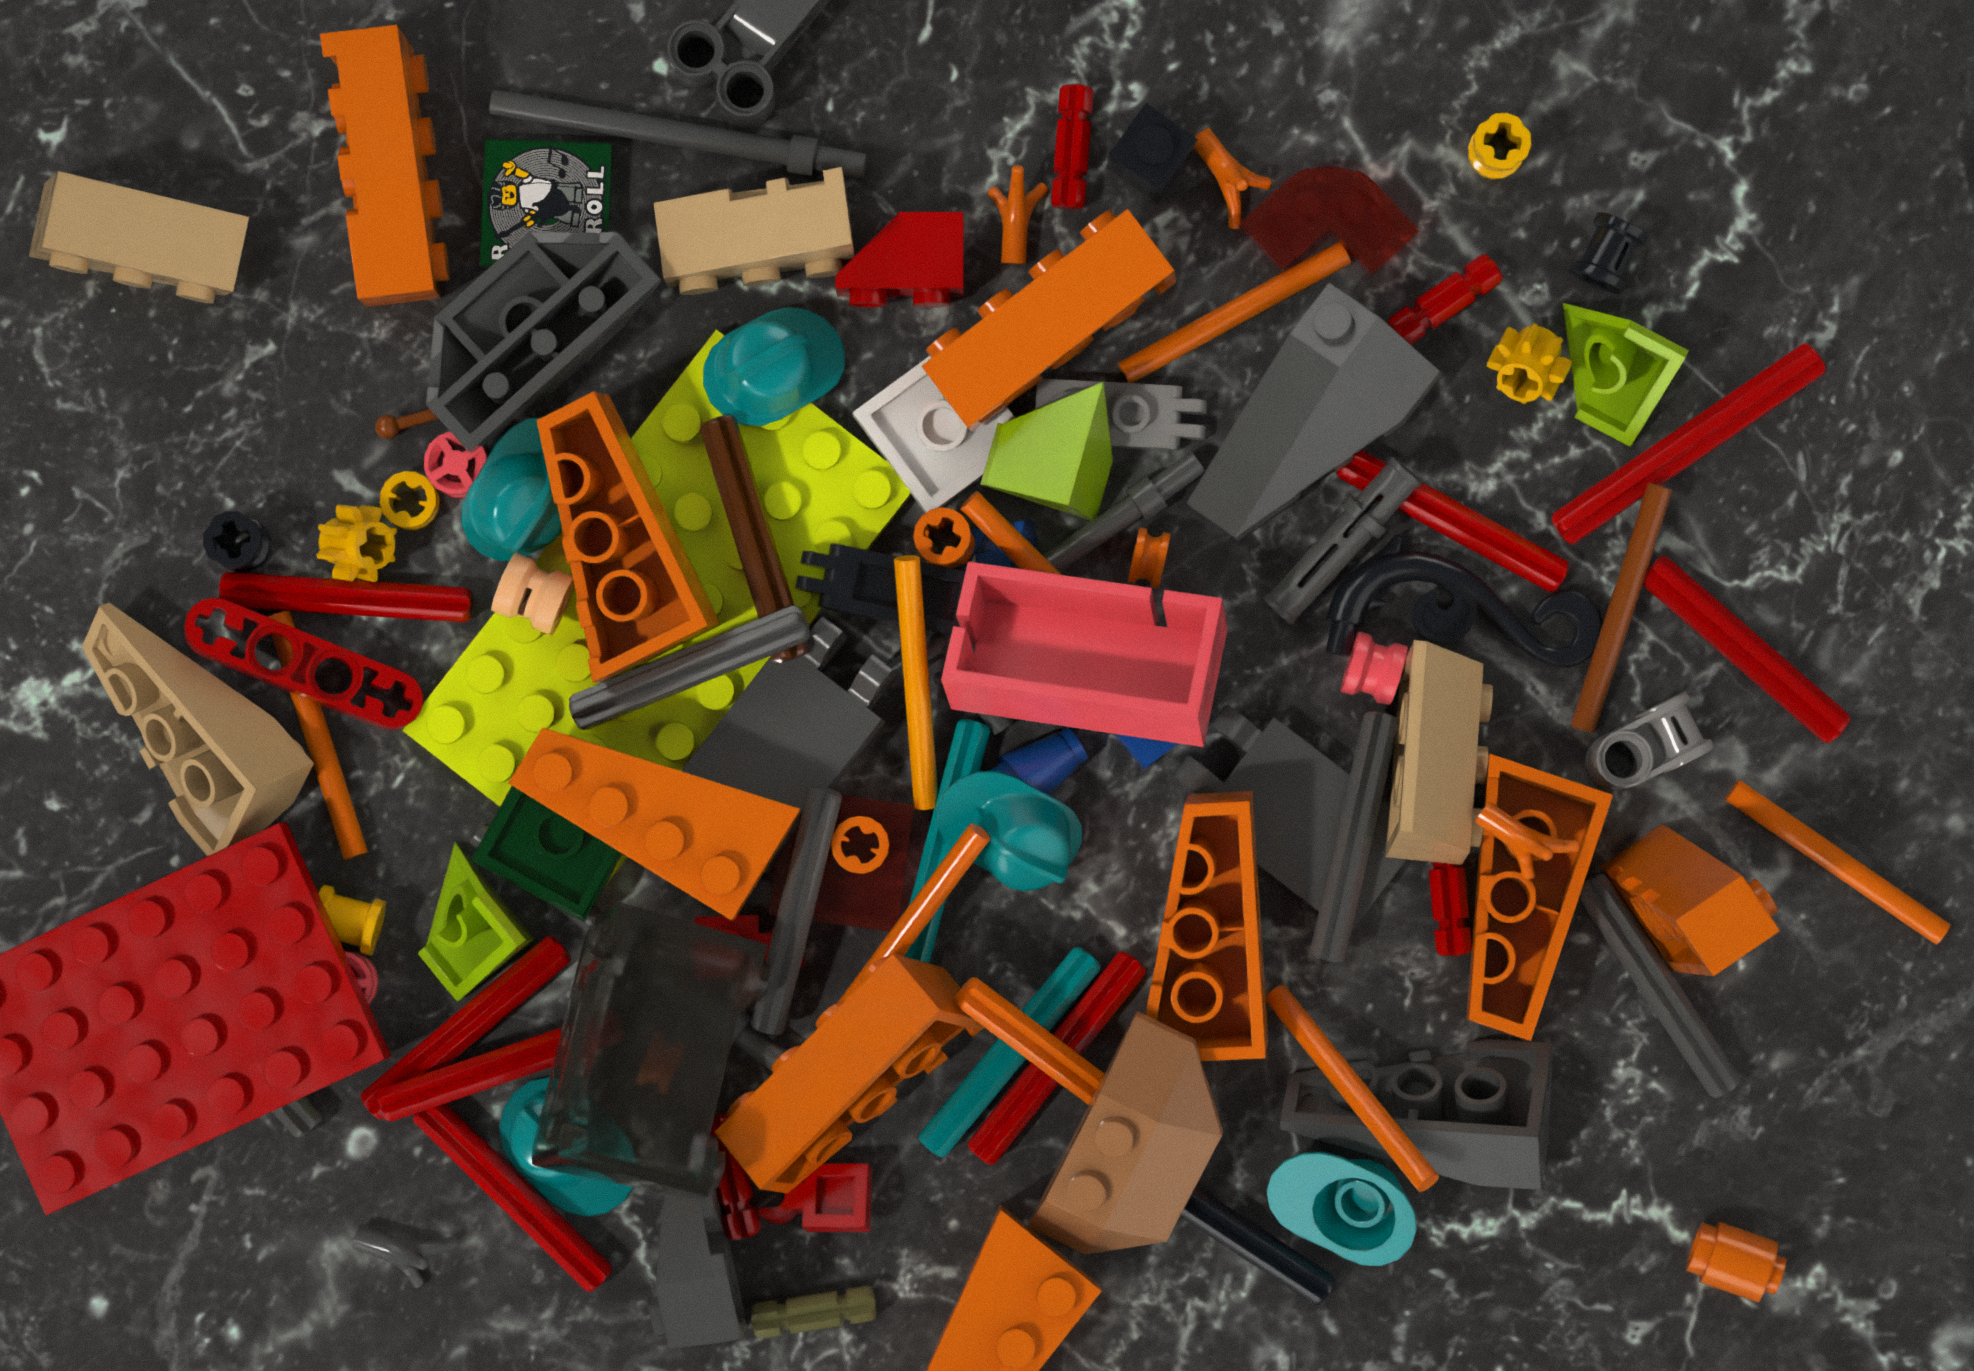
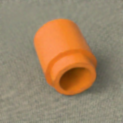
[1686,1221,1787,1303]

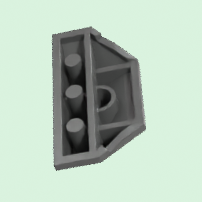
[426,232,662,453]

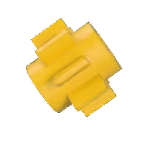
[1487,323,1572,404]
[316,504,397,582]

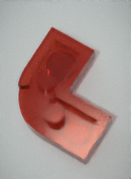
[1238,167,1420,277]

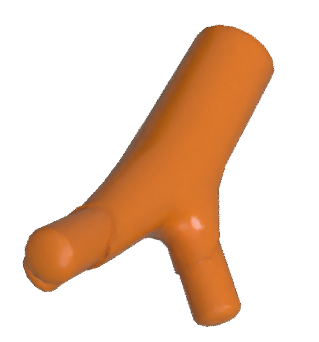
[1195,128,1272,229]
[987,165,1048,264]
[1475,802,1580,880]

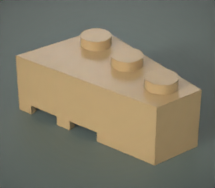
[654,167,855,295]
[29,171,249,304]

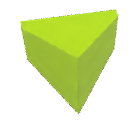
[1563,303,1689,447]
[980,382,1113,521]
[417,842,535,1002]

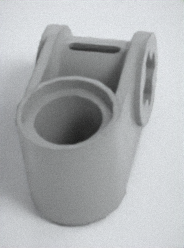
[1585,691,1715,791]

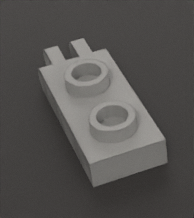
[1035,379,1207,451]

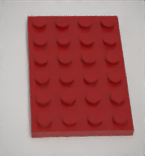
[0,822,392,1215]

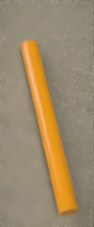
[894,555,938,810]

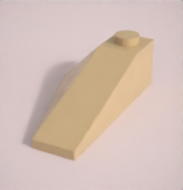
[82,603,314,856]

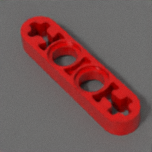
[184,597,423,731]

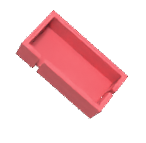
[941,561,1228,747]

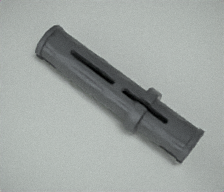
[1263,456,1422,625]

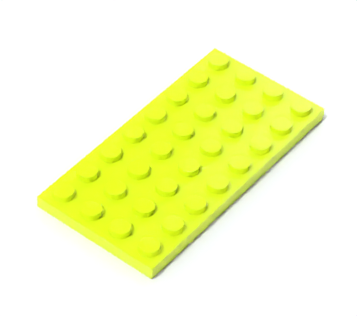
[402,329,911,887]

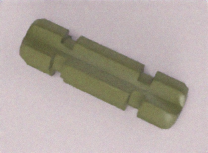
[750,1285,877,1339]

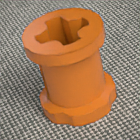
[913,507,976,569]

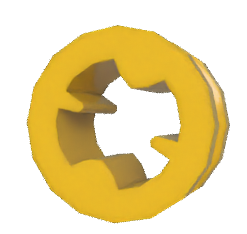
[379,471,440,530]

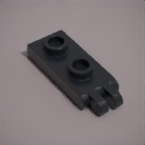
[795,543,966,636]

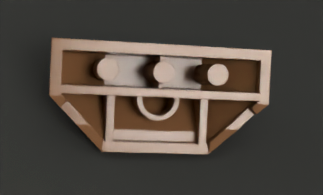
[1027,1011,1223,1255]

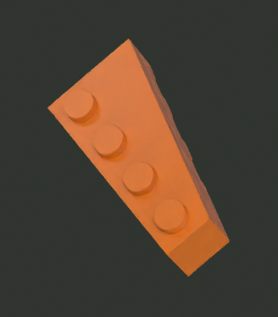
[1466,754,1613,1041]

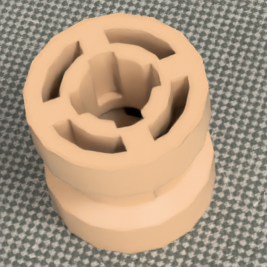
[491,552,574,636]

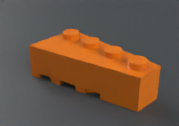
[320,25,450,307]
[921,209,1177,432]
[536,391,721,683]
[508,728,802,921]
[1146,791,1269,1061]
[1600,824,1780,976]
[714,953,985,1193]
[925,1204,1102,1371]

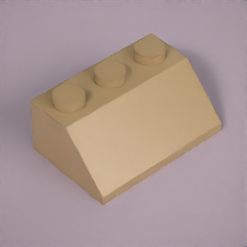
[1385,640,1493,865]

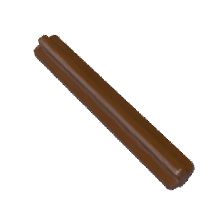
[700,415,808,663]

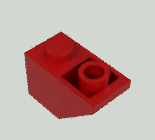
[835,212,964,308]

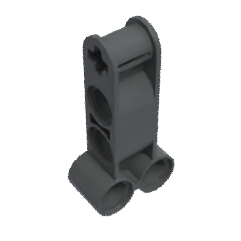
[667,0,830,129]

